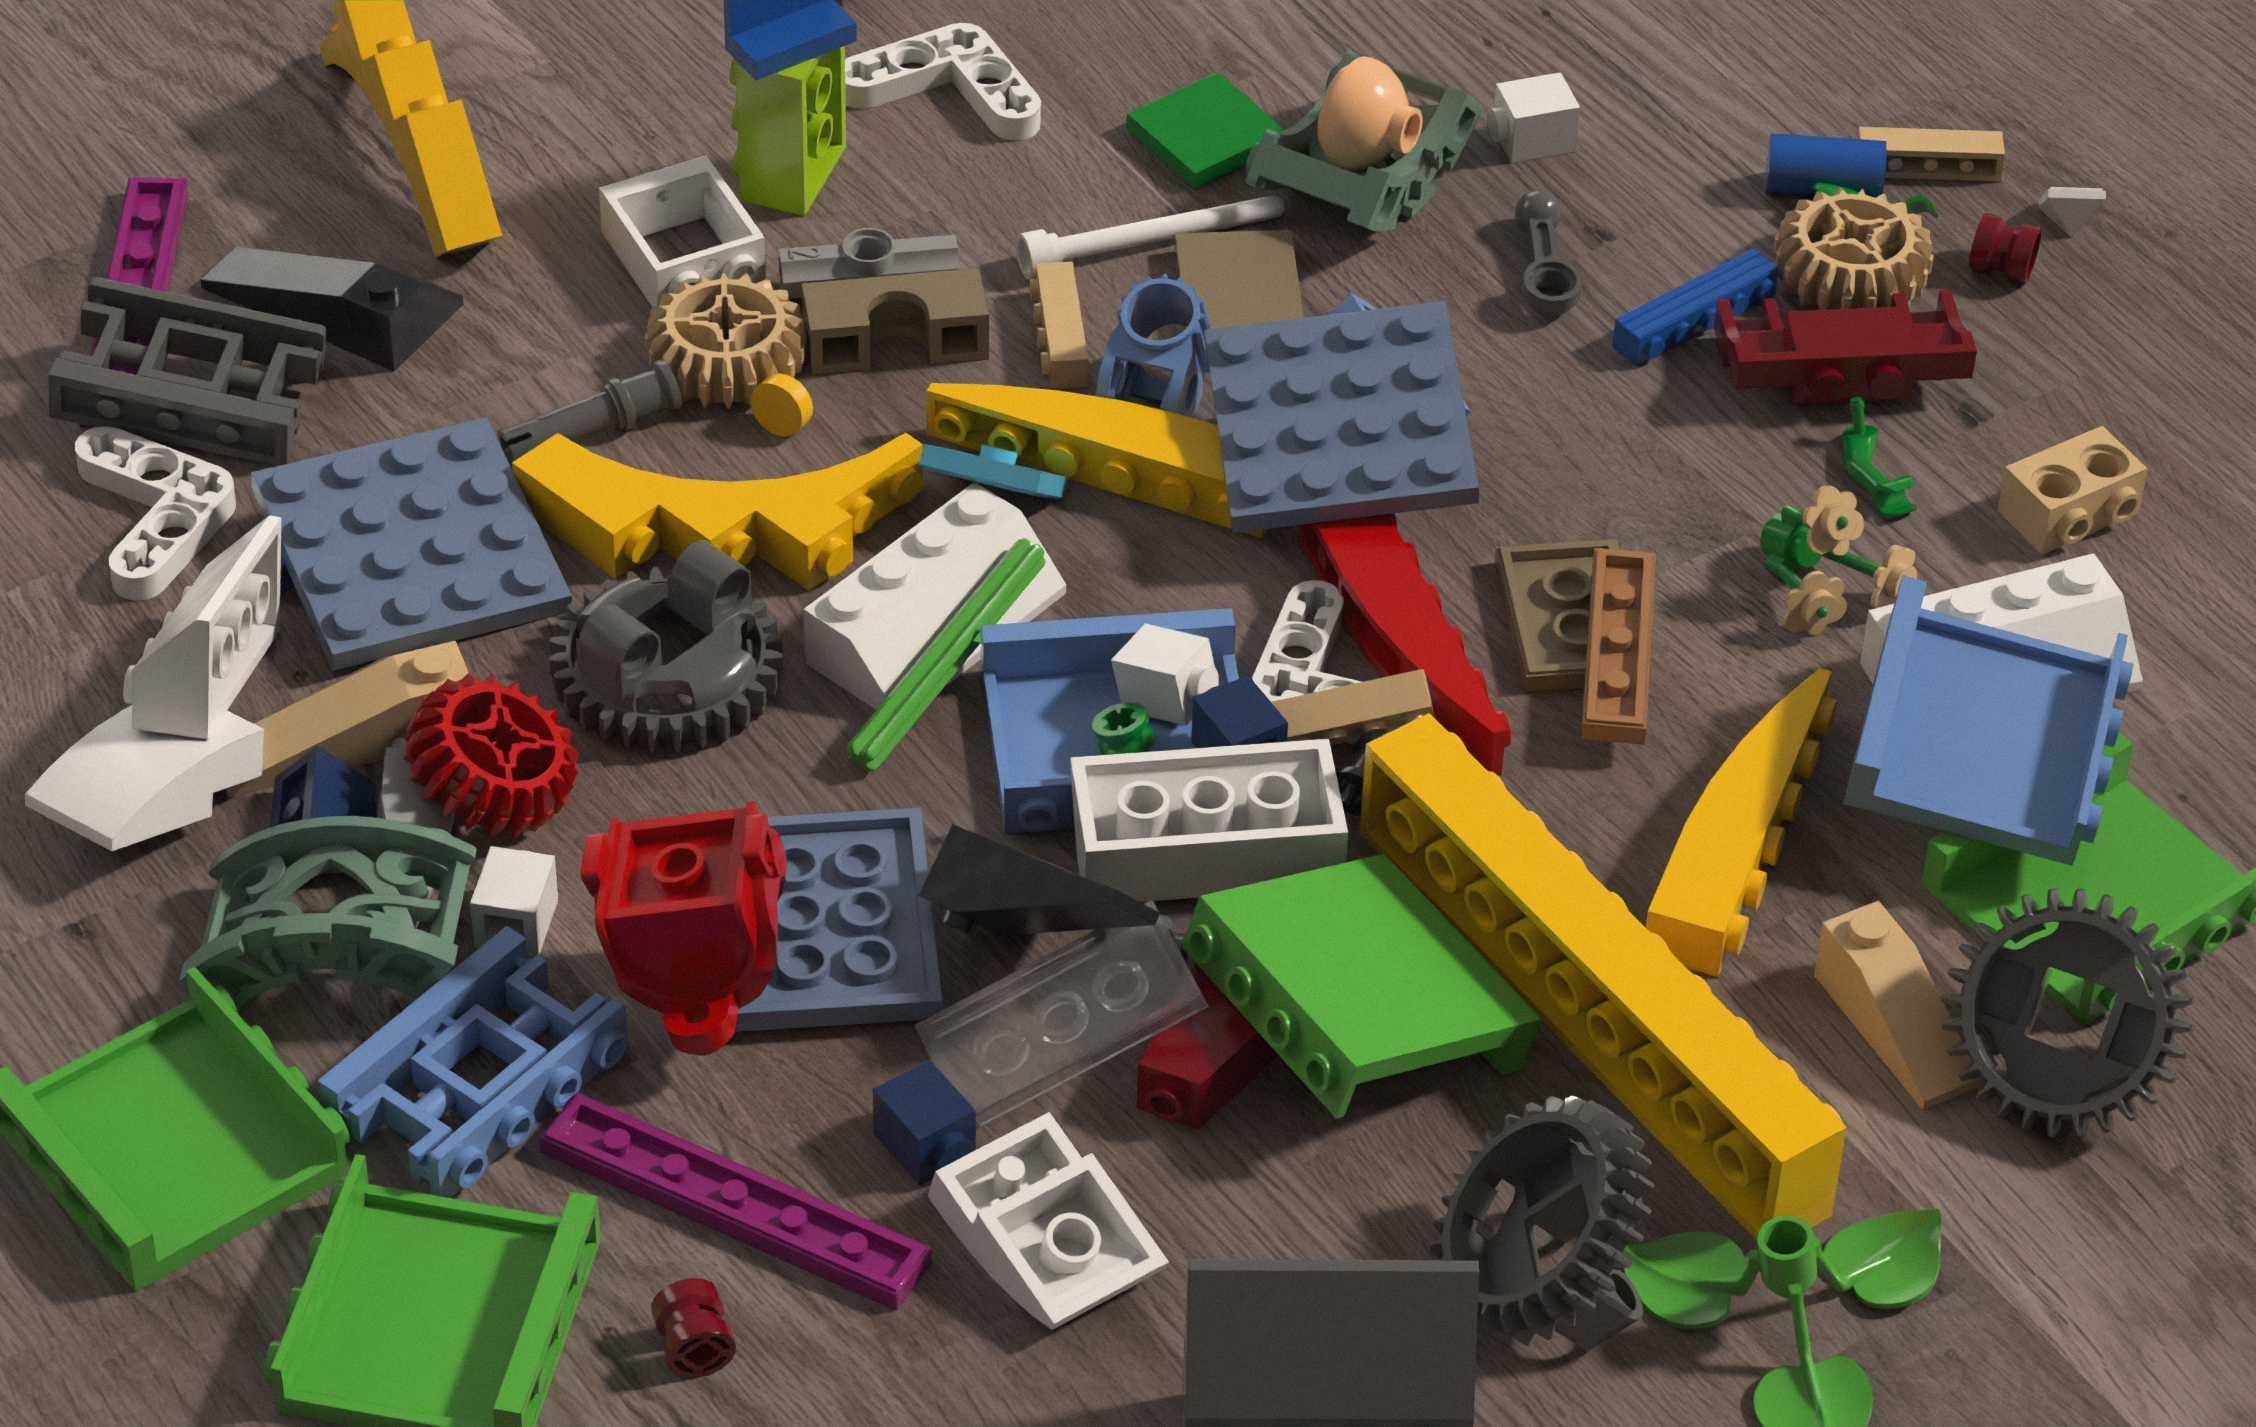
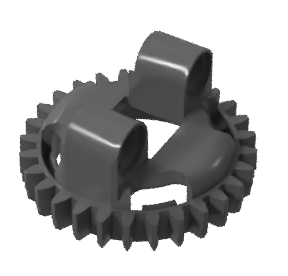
[549,540,783,754]
[1942,888,2195,1138]
[1430,1095,1654,1351]

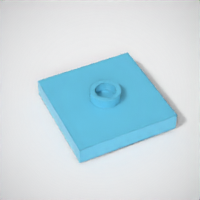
[919,444,1069,500]

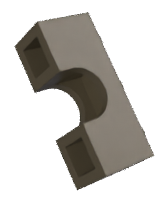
[802,268,989,375]

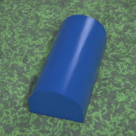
[1765,133,1886,198]

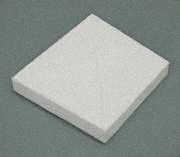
[2039,187,2106,238]

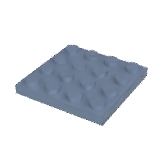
[1204,301,1479,533]
[252,417,572,671]
[735,807,942,1032]

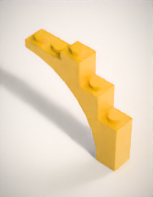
[319,0,502,258]
[512,433,923,591]

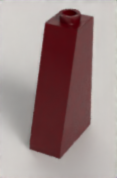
[1136,963,1279,1129]

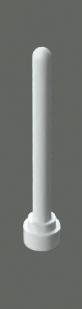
[1016,195,1285,280]

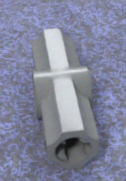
[778,228,960,299]

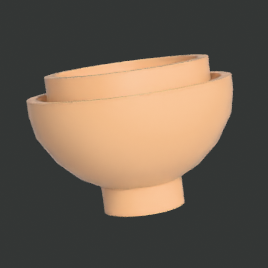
[1317,56,1423,171]

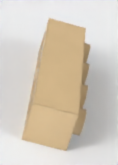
[1857,127,2005,182]
[1029,261,1088,389]
[1271,669,1435,745]

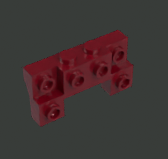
[1714,289,1977,404]

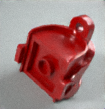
[580,801,787,1056]

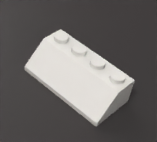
[803,482,1066,710]
[123,516,281,739]
[1860,553,2143,693]
[1070,739,1348,902]

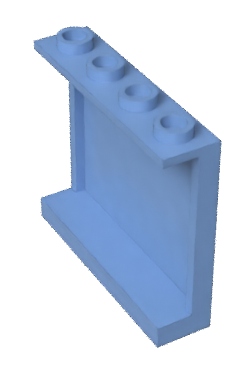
[1843,575,2134,866]
[981,608,1239,834]

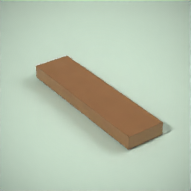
[1581,548,1656,745]

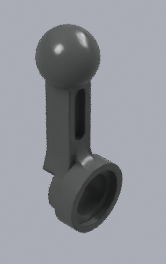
[1515,190,1582,317]

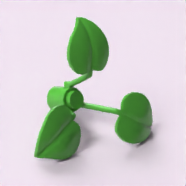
[1623,1209,1942,1427]

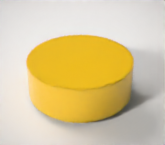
[750,373,813,437]

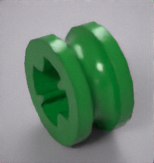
[1091,702,1155,755]

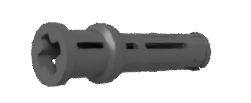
[497,359,682,466]

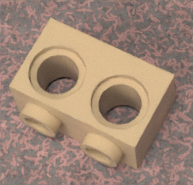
[1997,426,2148,555]

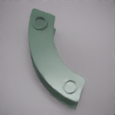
[1245,51,1484,232]
[179,816,476,1011]

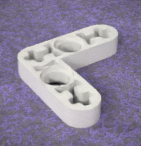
[845,23,1041,141]
[75,426,236,601]
[1252,580,1401,745]

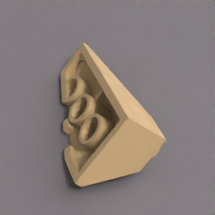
[225,641,469,797]

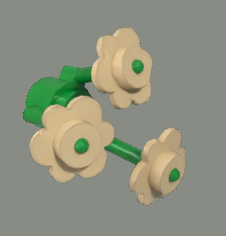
[1760,485,1917,635]

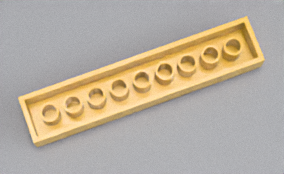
[1359,713,1847,1241]

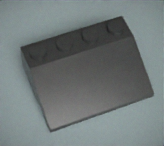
[1182,1259,1479,1427]

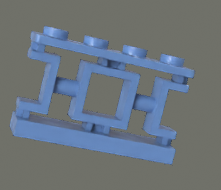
[317,926,628,1198]

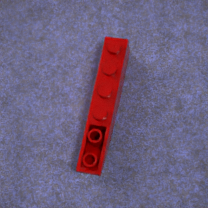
[1298,513,1511,776]

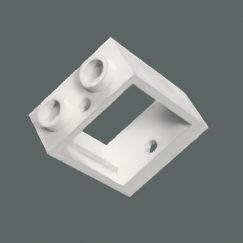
[599,155,766,308]

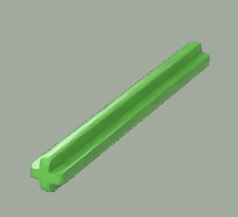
[847,538,1046,772]

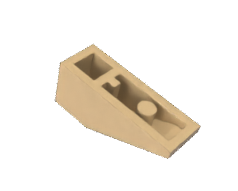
[1814,900,1981,1110]

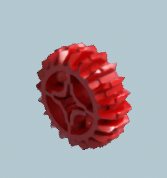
[403,673,579,838]

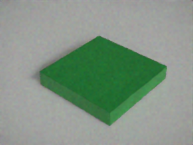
[1126,72,1285,189]

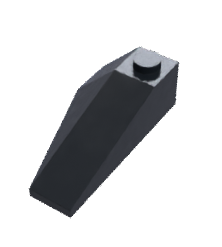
[200,247,464,371]
[918,824,1160,936]

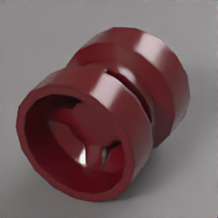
[1969,213,2042,284]
[651,1278,736,1378]

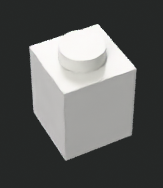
[1487,72,1580,163]
[1111,623,1219,726]
[470,846,558,957]

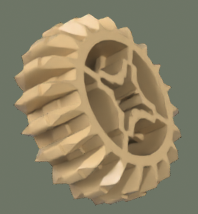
[1774,188,1934,310]
[645,272,807,410]

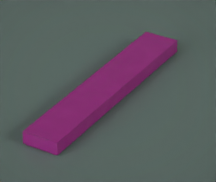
[79,177,189,428]
[540,1092,932,1311]

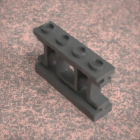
[48,277,326,466]

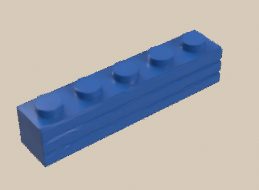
[1612,248,1778,367]

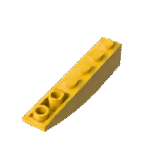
[927,383,1268,538]
[1646,668,1838,977]

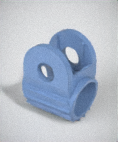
[1096,274,1211,418]

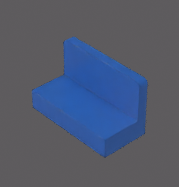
[724,0,857,80]

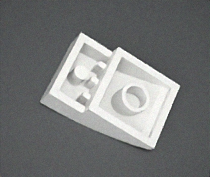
[25,705,264,851]
[927,1112,1169,1330]

